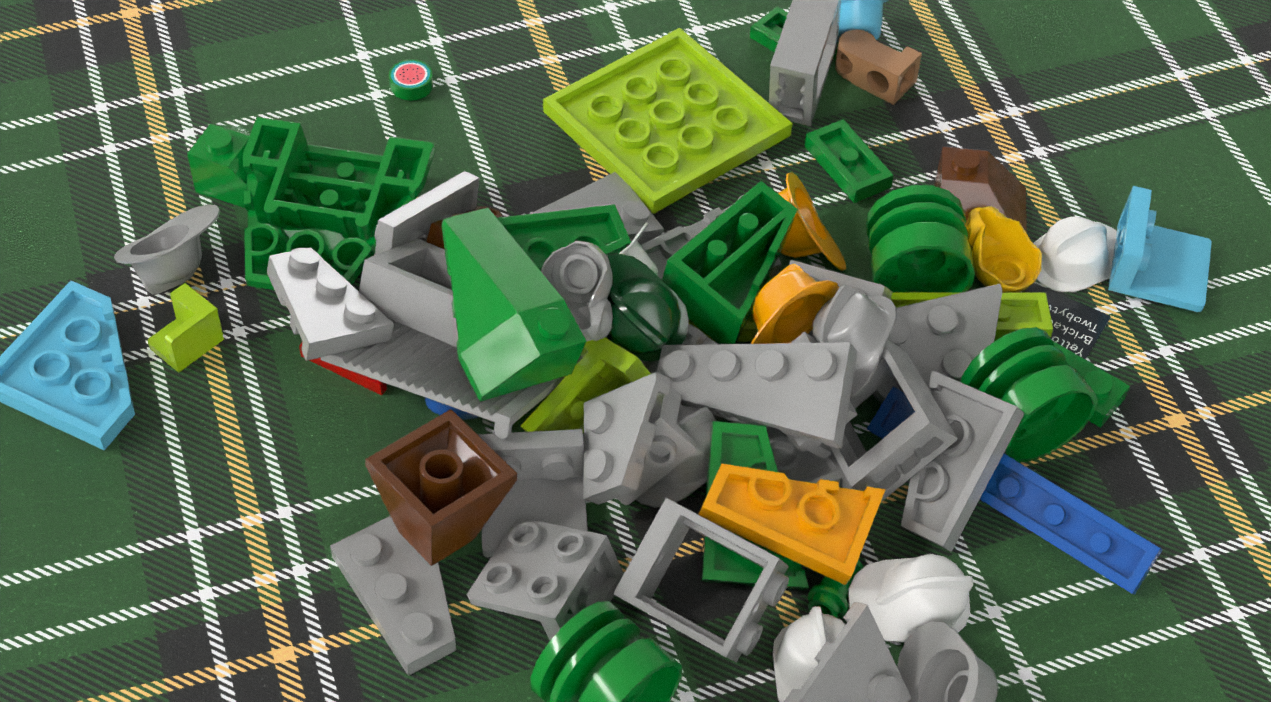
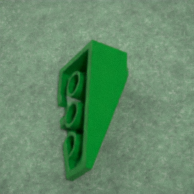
[442,208,587,402]

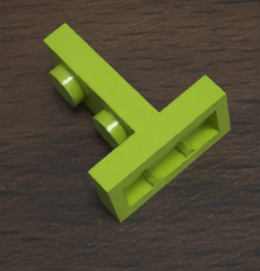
[521,338,651,434]

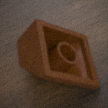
[934,147,1027,251]
[365,409,517,566]

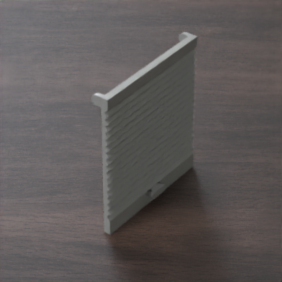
[321,319,583,439]

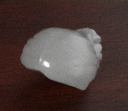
[541,241,613,341]

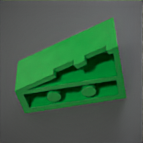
[662,181,798,344]

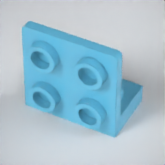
[1108,186,1212,312]

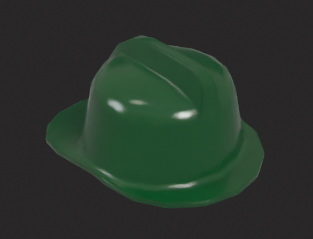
[606,254,689,362]

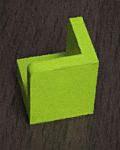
[148,283,224,373]

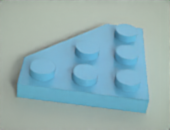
[0,281,135,450]

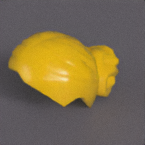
[966,206,1042,293]

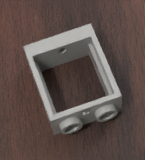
[769,0,841,126]
[359,239,458,347]
[829,340,958,503]
[613,498,789,663]

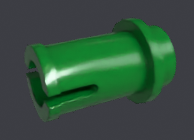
[808,560,864,619]

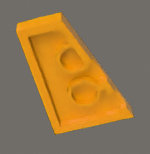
[698,464,886,585]

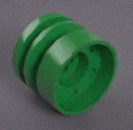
[866,185,975,293]
[960,327,1098,463]
[530,601,683,702]

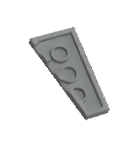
[657,342,858,449]

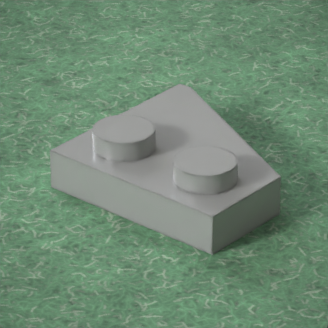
[583,372,671,505]

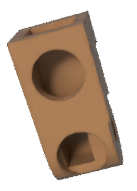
[835,29,922,105]

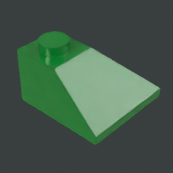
[187,124,251,208]

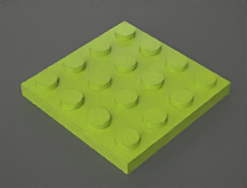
[543,28,792,214]

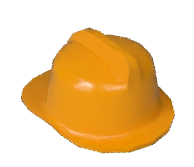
[778,172,847,271]
[751,264,839,344]

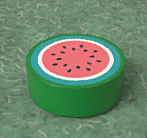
[389,59,433,100]

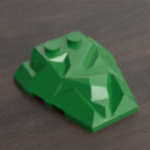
[243,117,436,290]

